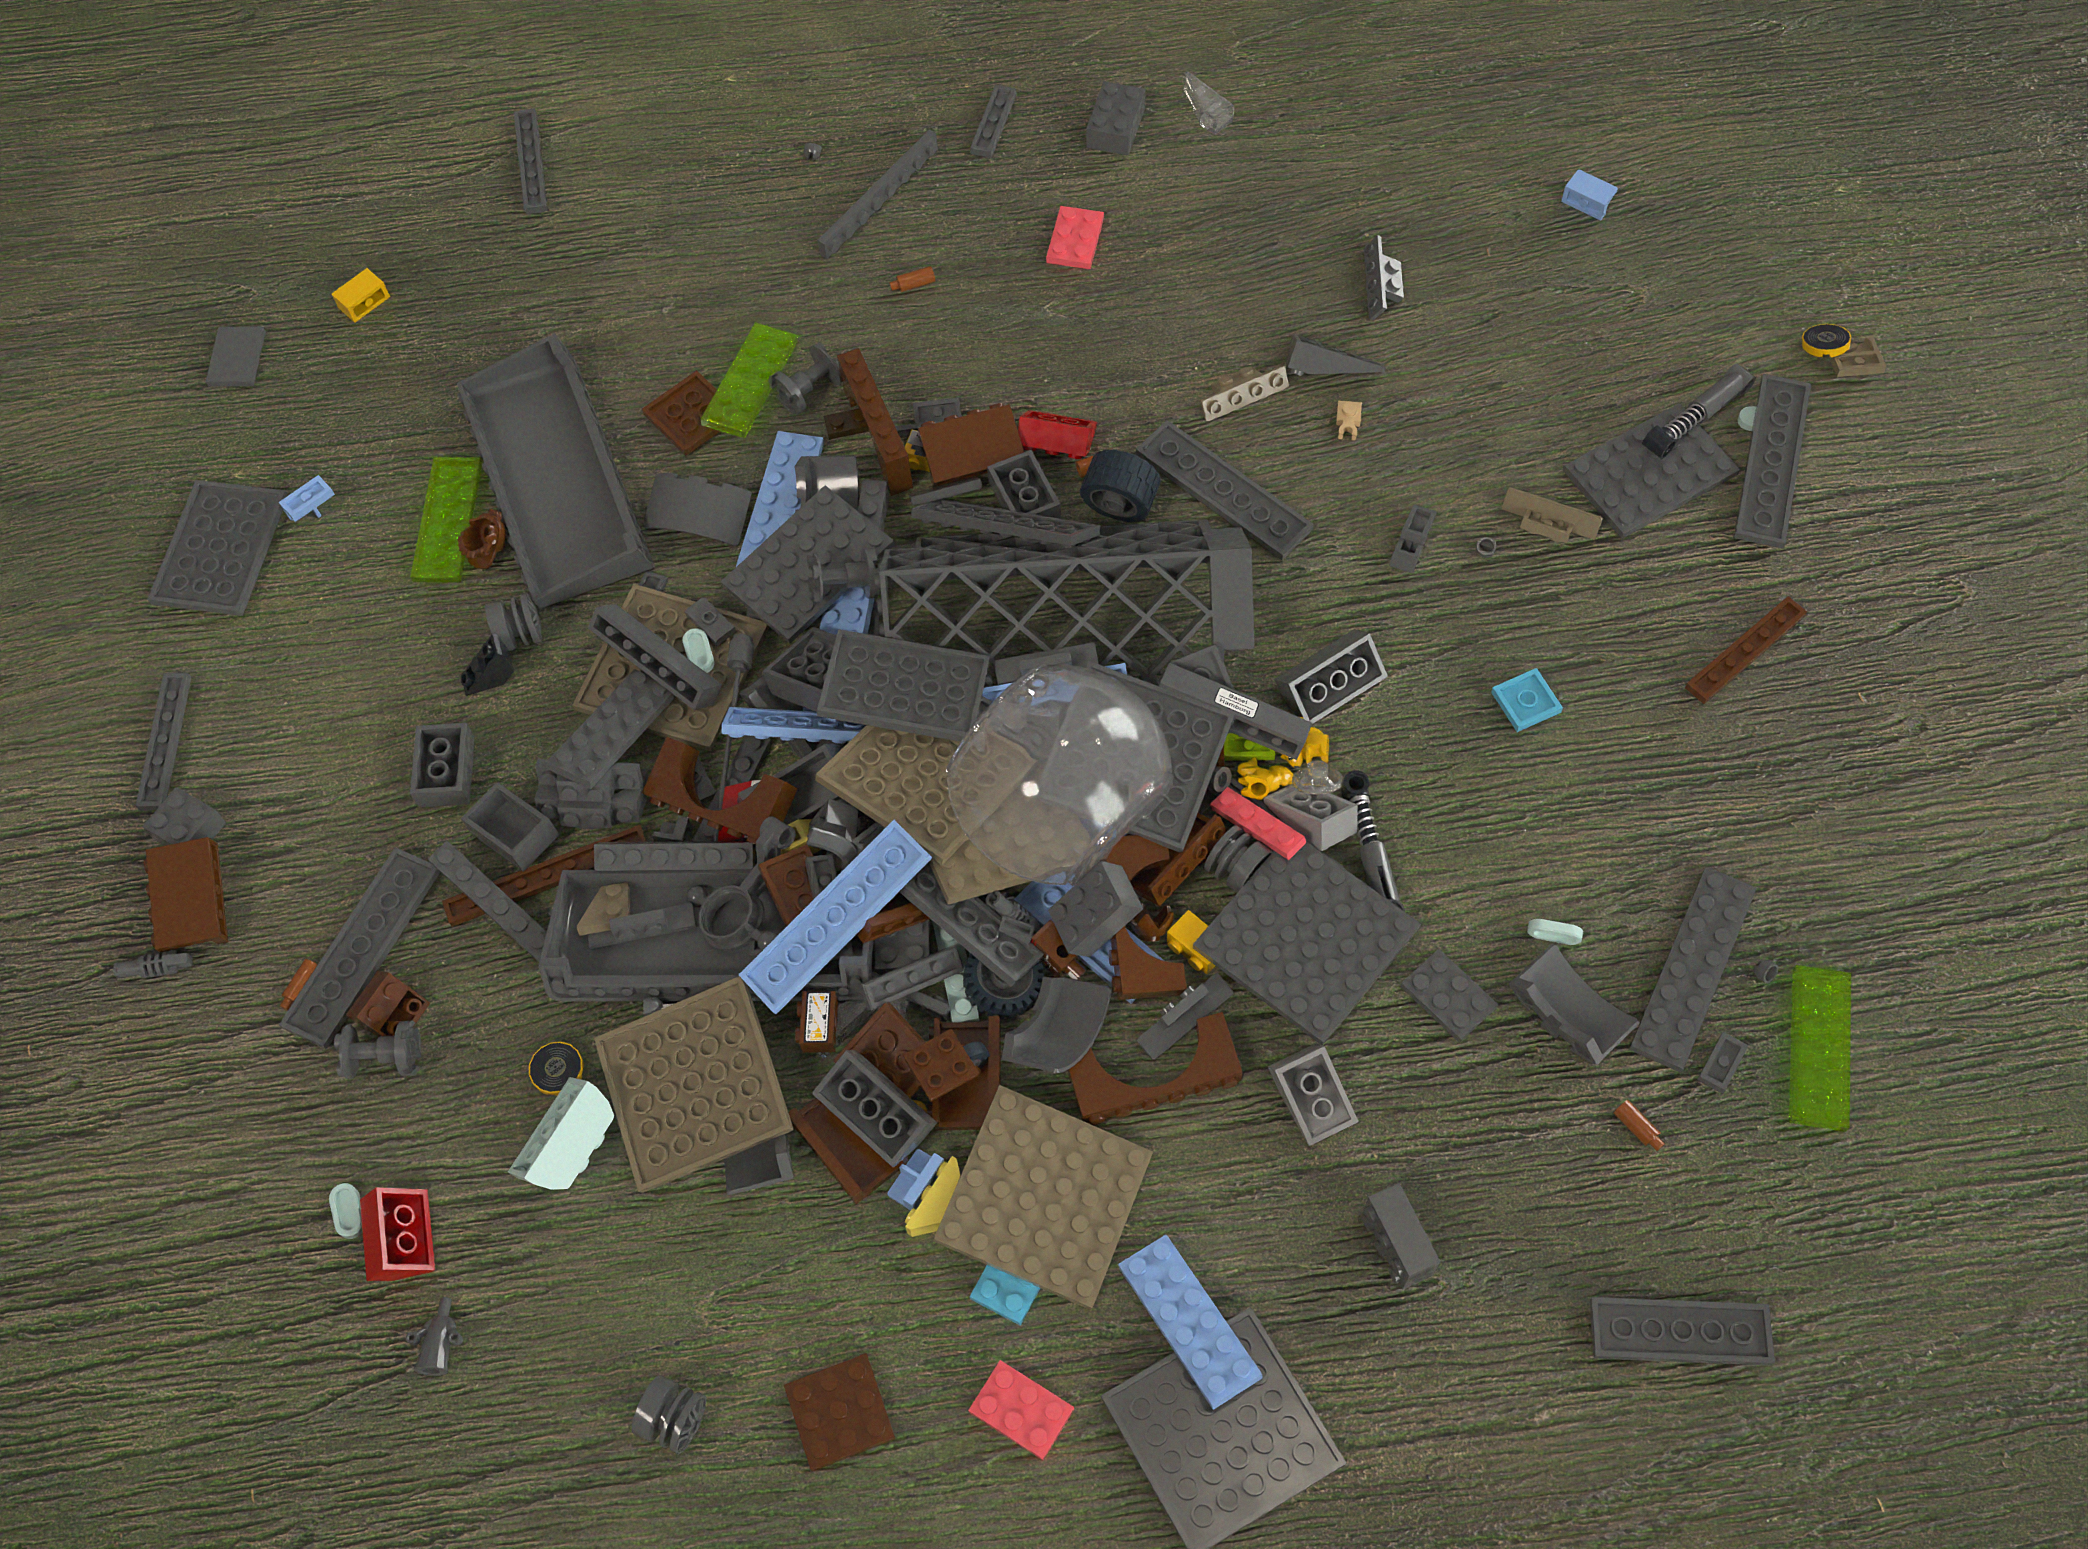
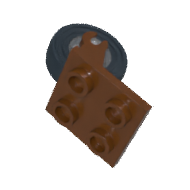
[903,1029,990,1102]

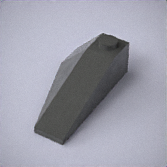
[1286,334,1386,376]

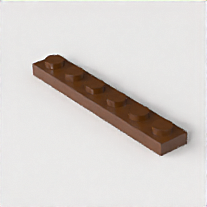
[1685,596,1807,704]

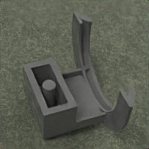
[807,799,860,876]

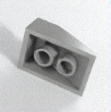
[1264,780,1358,851]
[1268,1043,1359,1146]

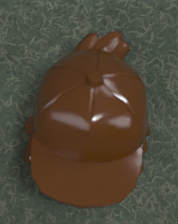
[457,508,506,570]

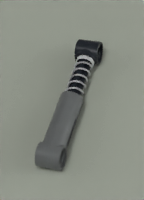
[1642,364,1756,459]
[1341,770,1405,912]

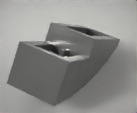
[1390,505,1437,573]

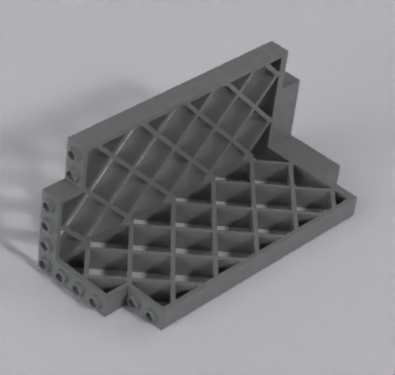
[875,519,1255,712]

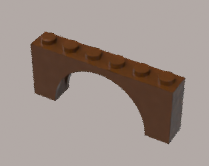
[837,348,913,496]
[642,737,798,845]
[1096,835,1187,1000]
[1067,1012,1243,1125]

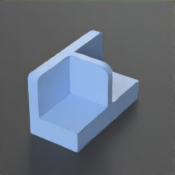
[1561,170,1618,221]
[279,475,335,522]
[887,1149,944,1210]

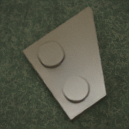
[1830,335,1886,377]
[577,882,630,936]

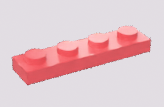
[1210,787,1306,860]

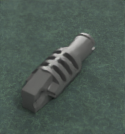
[986,891,1041,935]
[113,950,193,978]

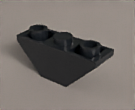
[461,633,514,696]

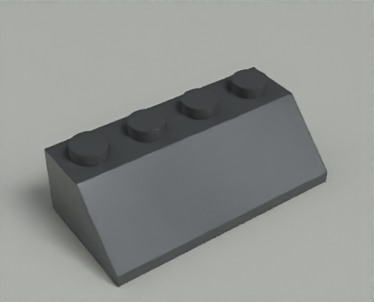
[1274,629,1388,724]
[812,1050,937,1167]

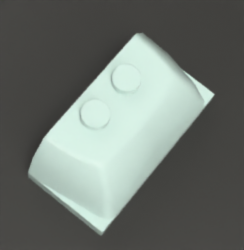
[508,1077,614,1189]

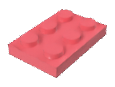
[1046,206,1104,269]
[968,1360,1074,1460]

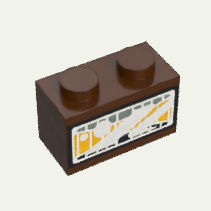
[795,991,839,1052]

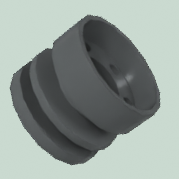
[485,592,542,651]
[1204,825,1273,893]
[632,1375,707,1455]

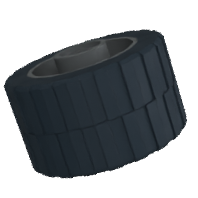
[1080,449,1161,523]

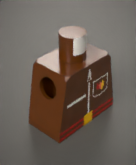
[1030,919,1087,980]

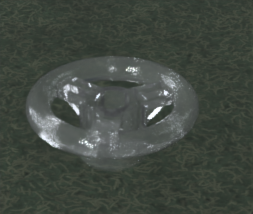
[1292,761,1344,795]

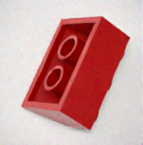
[1018,410,1097,459]
[360,1187,435,1281]

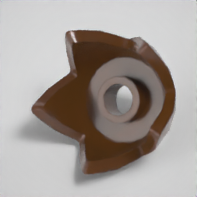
[1129,902,1174,942]

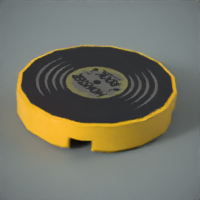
[1802,324,1852,357]
[529,1042,584,1096]

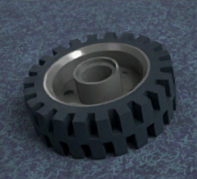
[963,954,1044,1019]

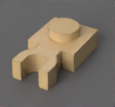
[1336,401,1362,440]

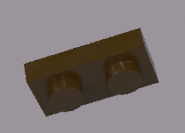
[824,408,869,440]

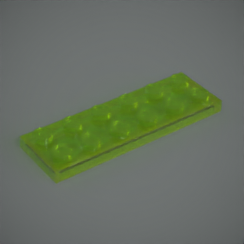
[701,322,798,438]
[410,457,482,583]
[1789,965,1851,1132]

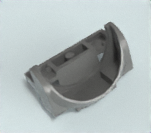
[534,759,648,829]

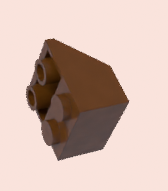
[346,971,430,1037]

